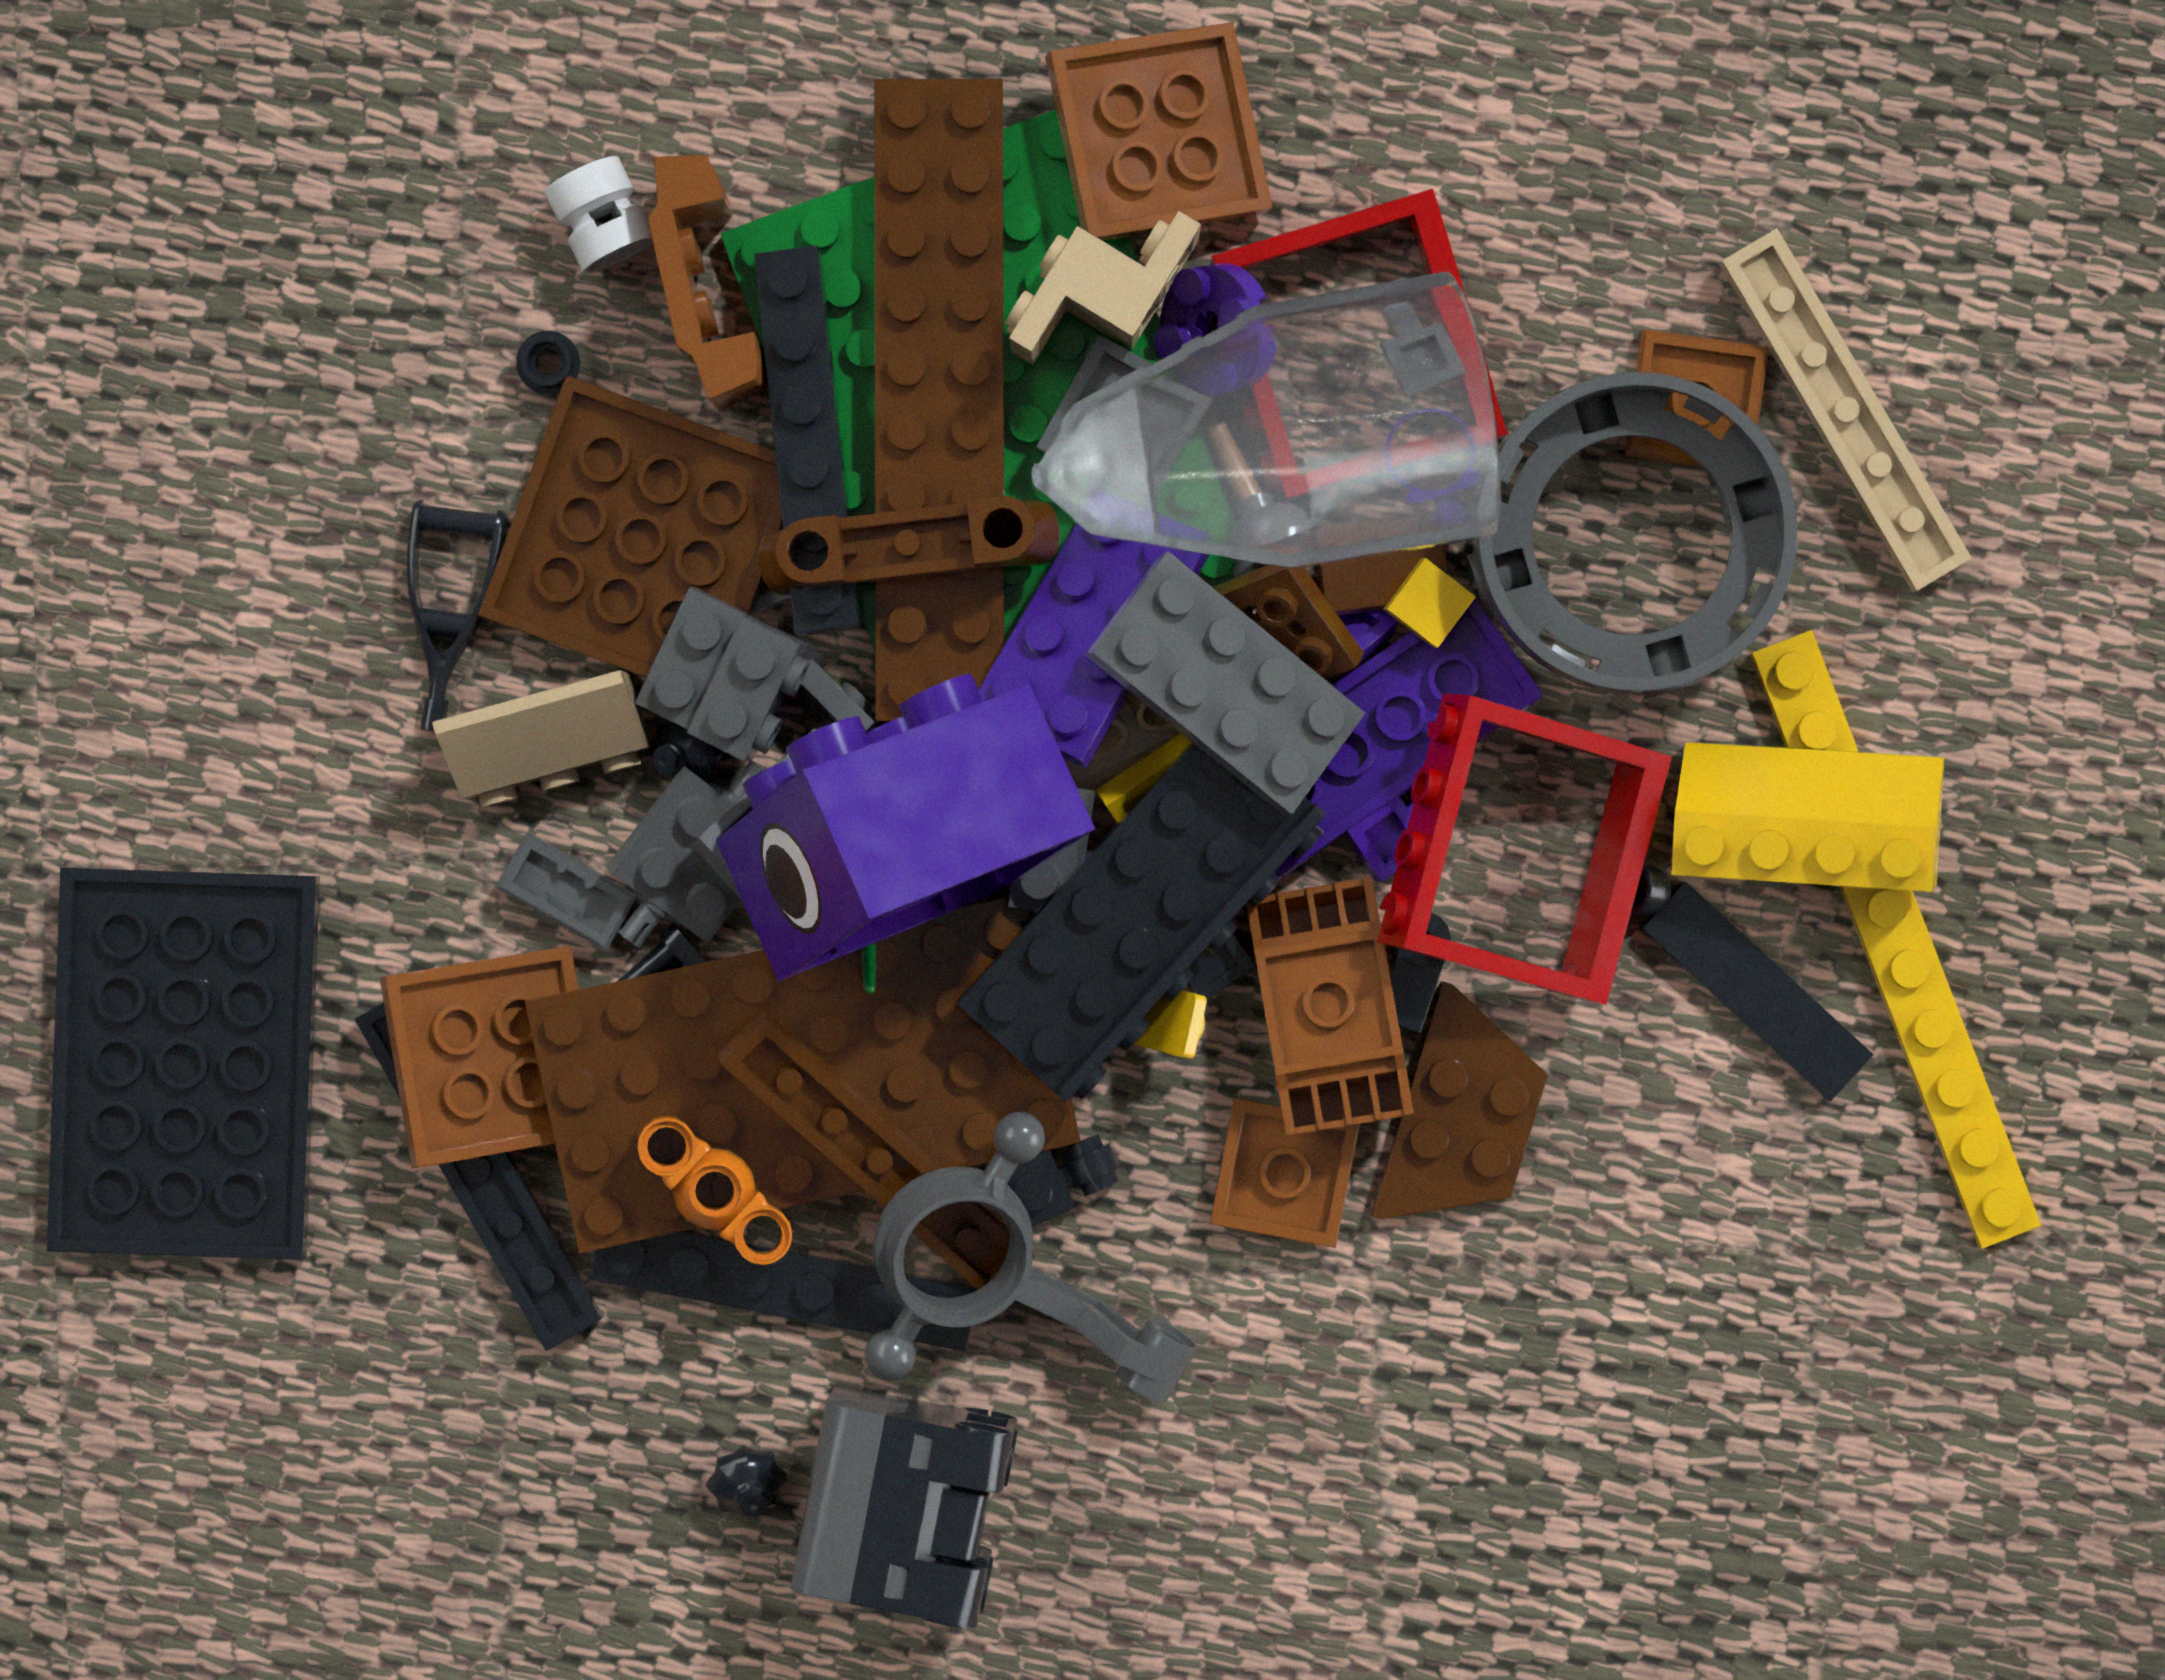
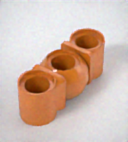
[637,1116,792,1265]

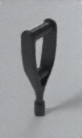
[407,500,507,731]

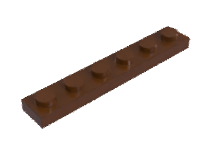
[718,1009,1035,1290]

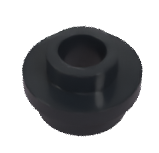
[516,331,581,395]

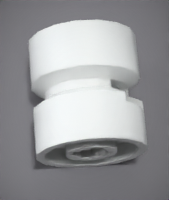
[544,156,653,274]

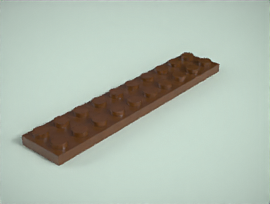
[874,78,1005,722]

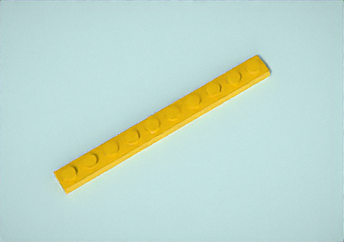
[1750,630,2042,1249]

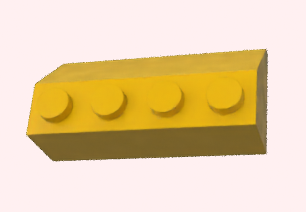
[1671,742,1945,892]

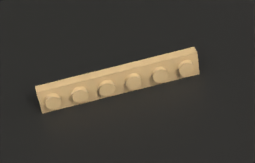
[1719,228,1972,592]

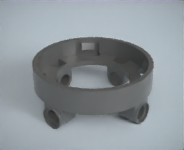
[1466,372,1798,700]

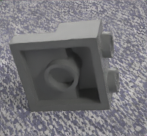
[635,587,810,761]

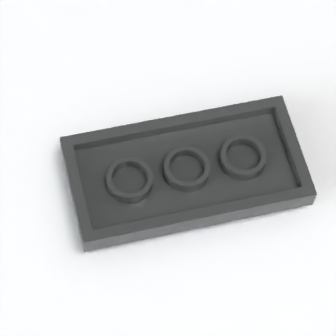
[1085,551,1365,816]

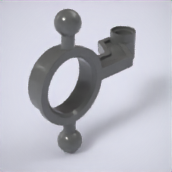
[865,1112,1198,1403]

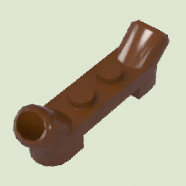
[759,496,1060,595]

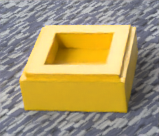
[1383,558,1476,648]

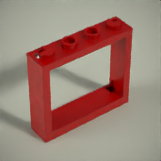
[1210,189,1508,505]
[1377,693,1672,1005]

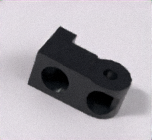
[1389,912,1451,1033]

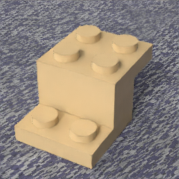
[1005,211,1201,365]

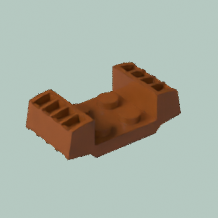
[648,155,766,411]
[1246,876,1414,1136]

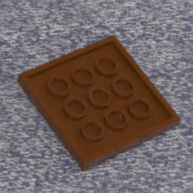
[478,376,783,677]

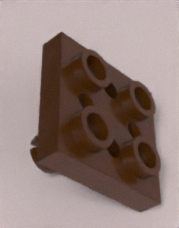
[1213,554,1364,680]

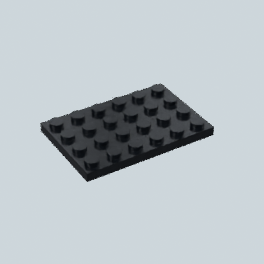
[47,868,320,1260]

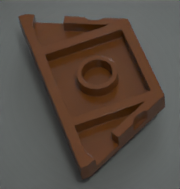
[1371,981,1548,1219]

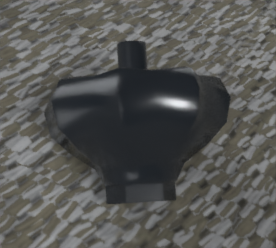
[650,721,723,783]
[706,1445,787,1517]

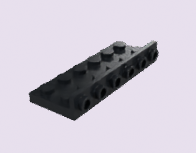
[955,741,1326,1102]

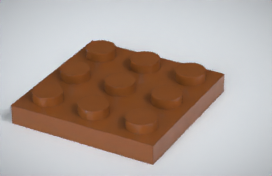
[1045,22,1273,241]
[379,946,579,1169]

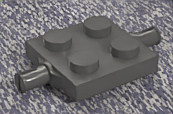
[606,760,765,948]

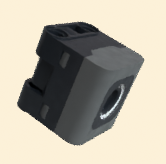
[790,1386,1018,1628]

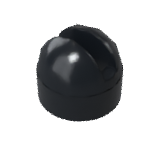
[1631,864,1671,916]

